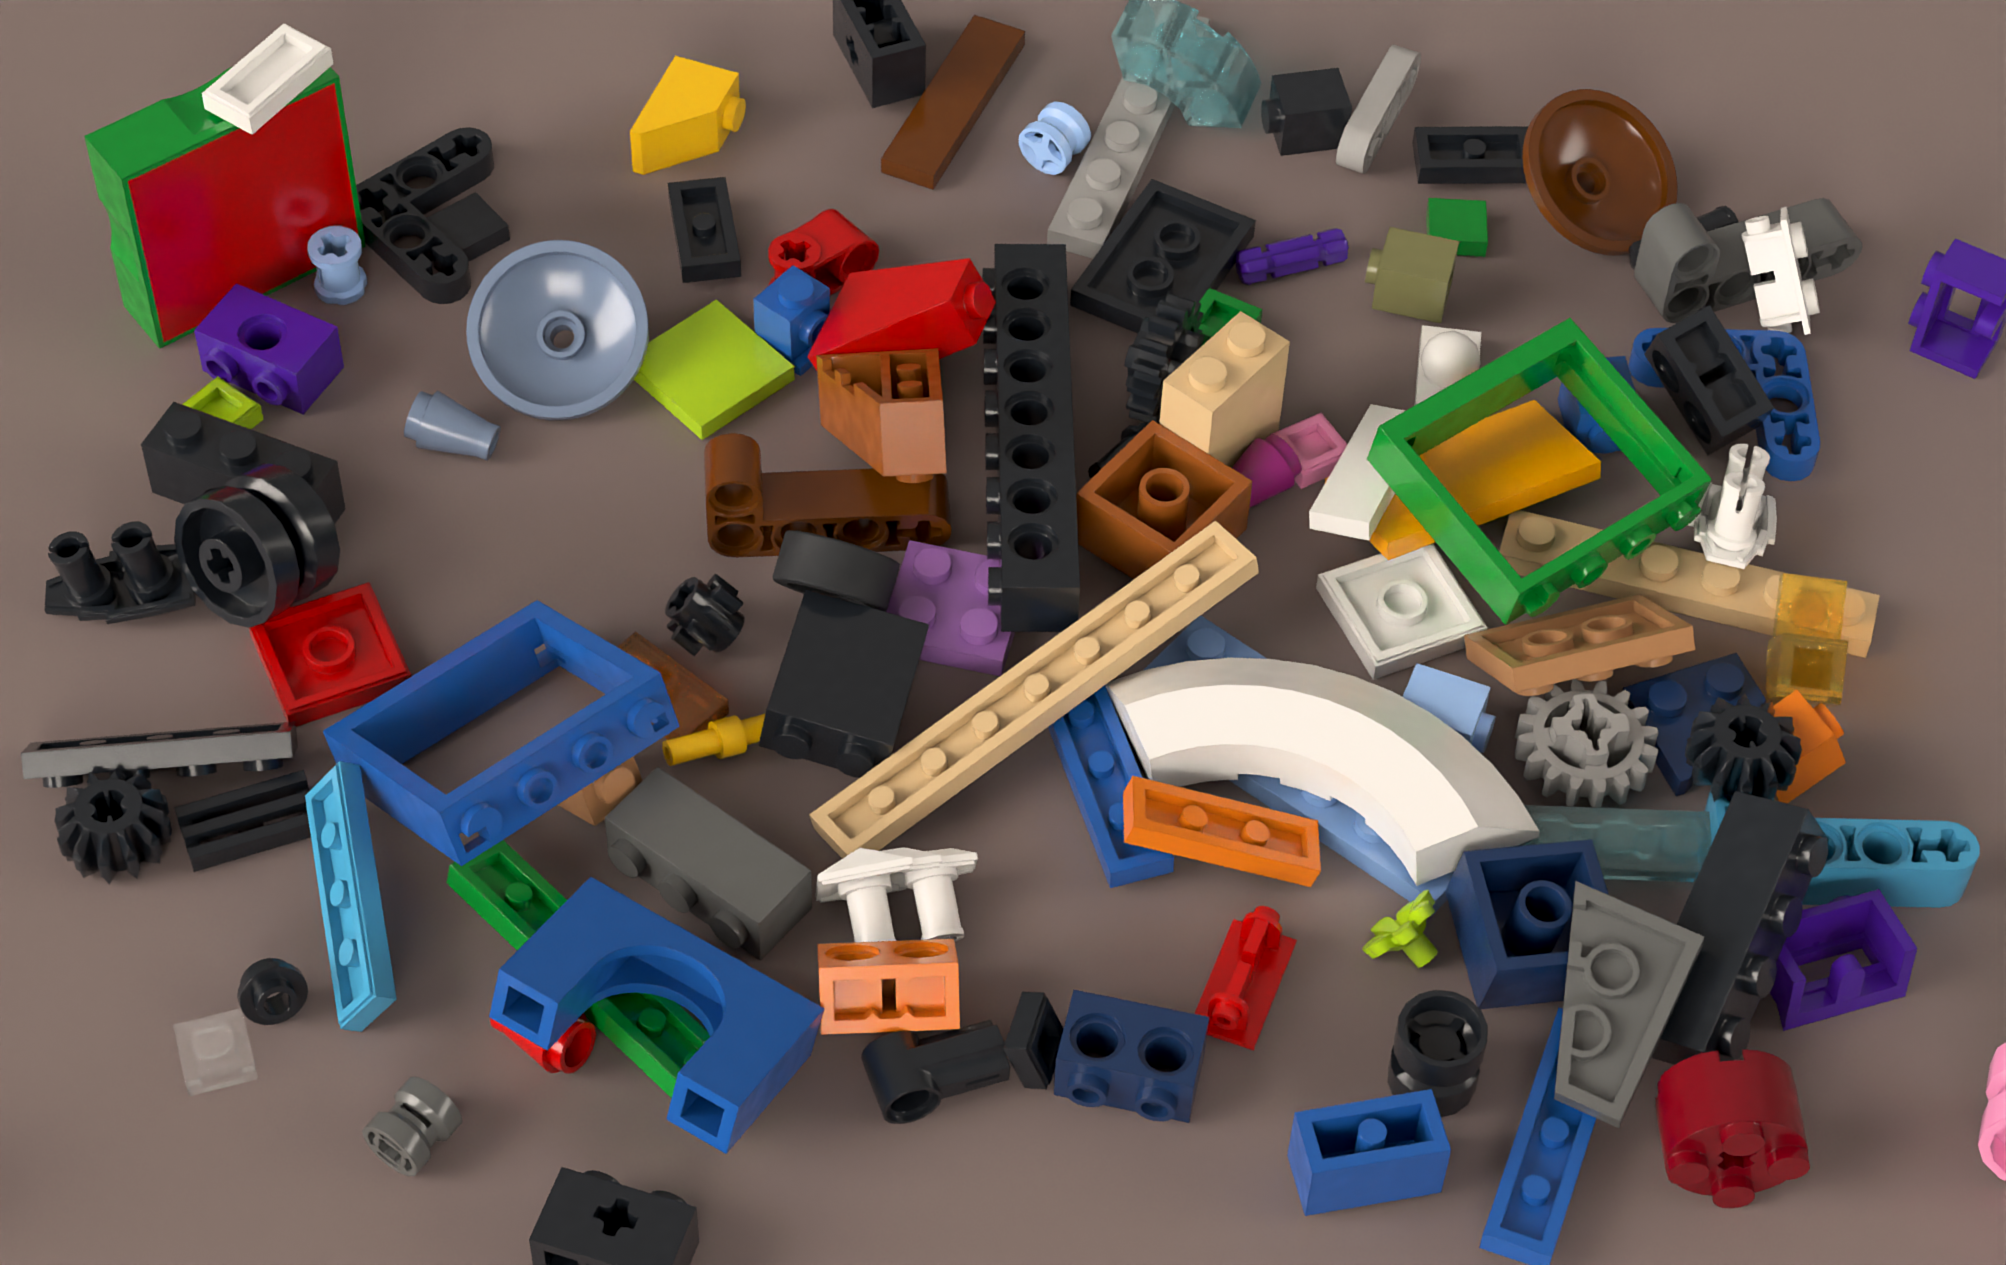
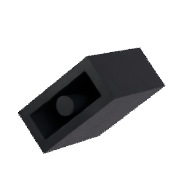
[758,589,930,778]

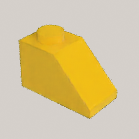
[630,55,746,175]

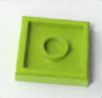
[634,299,795,440]

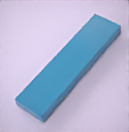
[305,761,397,1032]

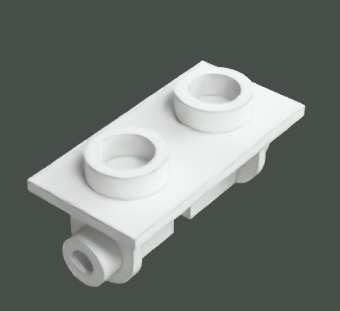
[1741,207,1820,335]

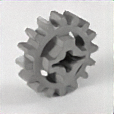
[1514,679,1658,810]

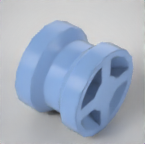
[1019,101,1091,175]

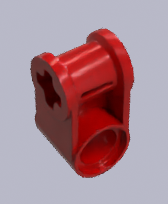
[768,209,880,295]

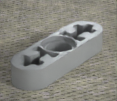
[1336,44,1421,174]

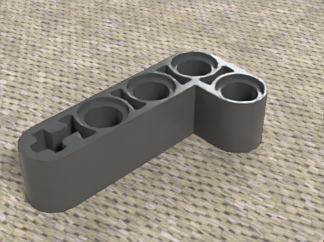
[1634,198,1862,323]

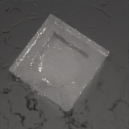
[173,1008,258,1096]

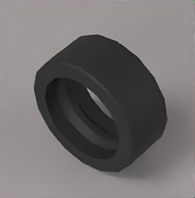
[773,530,900,612]

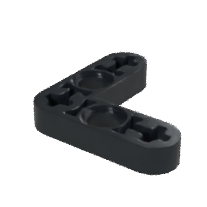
[356,127,494,304]

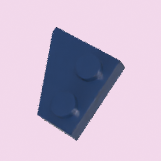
[1622,653,1767,797]

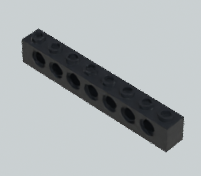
[982,244,1080,632]

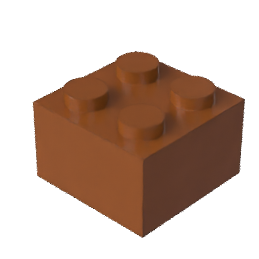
[1076,420,1253,579]

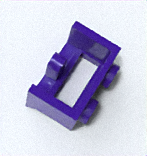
[1908,238,2006,379]
[1770,889,1917,1031]

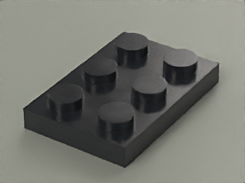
[1070,179,1256,333]

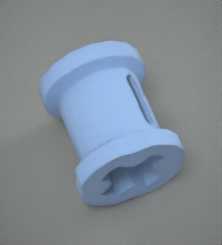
[307,226,367,305]

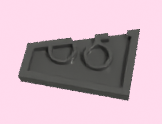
[1554,881,1704,1128]

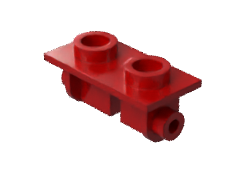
[1194,906,1297,1051]

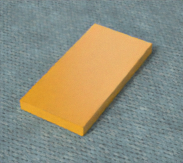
[1325,400,1601,560]

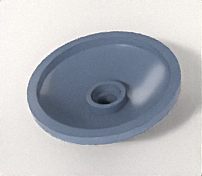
[466,240,649,420]

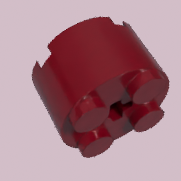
[1655,1049,1810,1208]

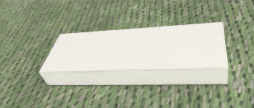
[1309,404,1406,540]

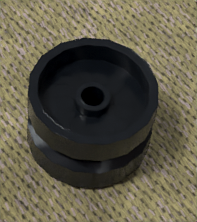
[174,463,340,628]

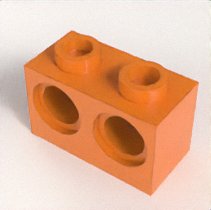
[817,939,960,1035]

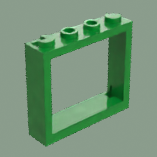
[1367,318,1712,625]

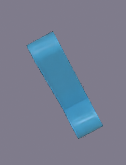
[1702,785,1980,908]

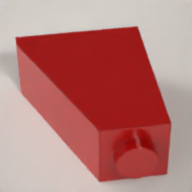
[807,258,996,371]

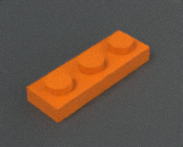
[1123,776,1321,887]

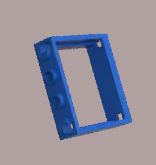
[323,600,680,866]

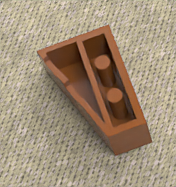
[816,348,947,483]

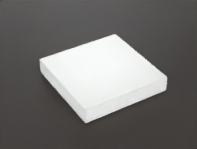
[1316,543,1488,680]

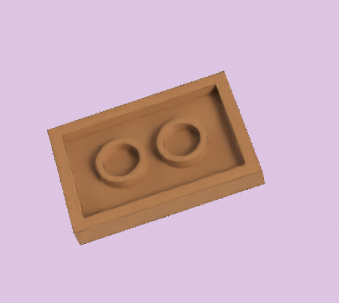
[1464,594,1695,696]

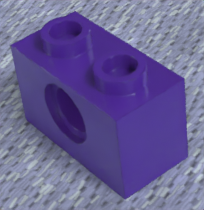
[194,283,344,415]

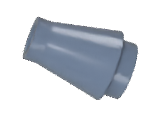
[404,391,501,461]

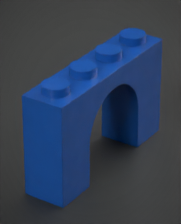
[489,877,824,1154]

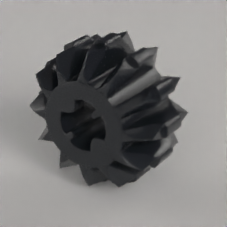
[1685,694,1802,802]
[54,766,172,885]

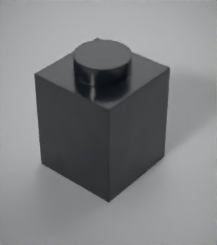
[1261,68,1352,156]

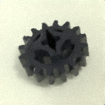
[1124,293,1205,424]

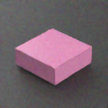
[1272,413,1347,489]

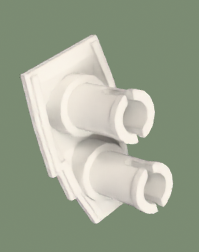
[1687,444,1777,569]
[815,847,978,942]

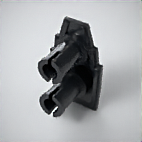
[44,521,196,624]

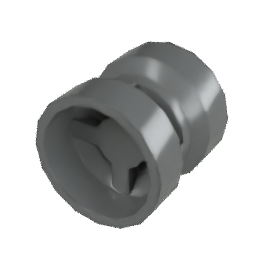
[362,1077,462,1176]

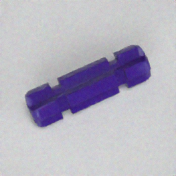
[1235,228,1349,285]

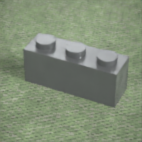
[604,767,812,961]

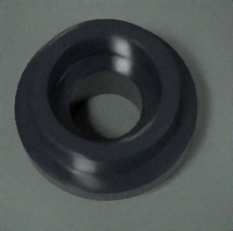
[237,958,308,1025]

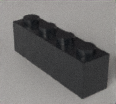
[1652,791,1828,1065]

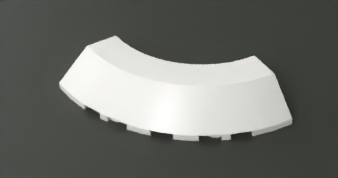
[1106,658,1540,886]

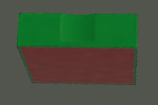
[84,67,366,349]

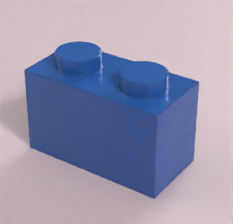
[1287,1089,1451,1216]

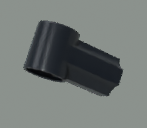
[861,1019,1010,1124]

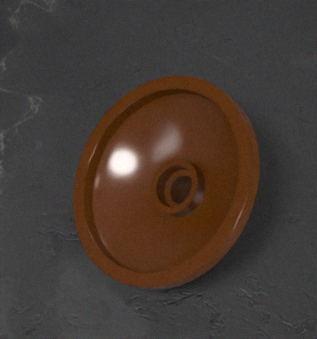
[1523,89,1678,256]

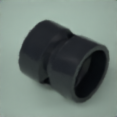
[1387,990,1488,1117]

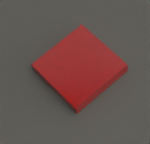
[249,582,412,727]

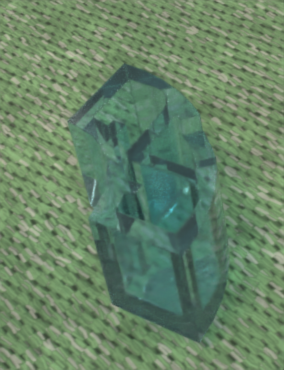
[1111,0,1262,128]

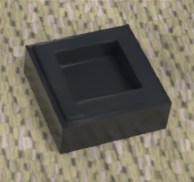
[427,192,510,261]
[1003,991,1064,1090]

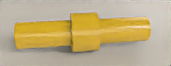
[662,714,765,766]

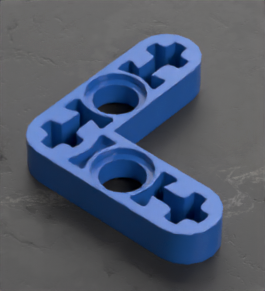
[1628,328,1820,481]

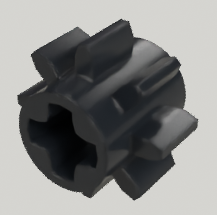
[665,574,745,656]

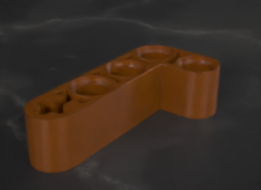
[704,433,952,558]

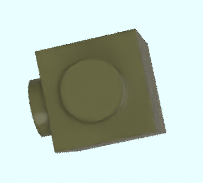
[1365,227,1459,323]

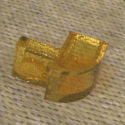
[1766,573,1848,707]

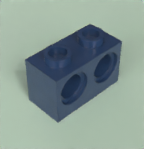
[1054,989,1209,1123]

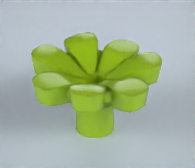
[1362,889,1438,968]

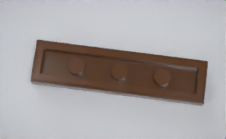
[881,15,1025,190]

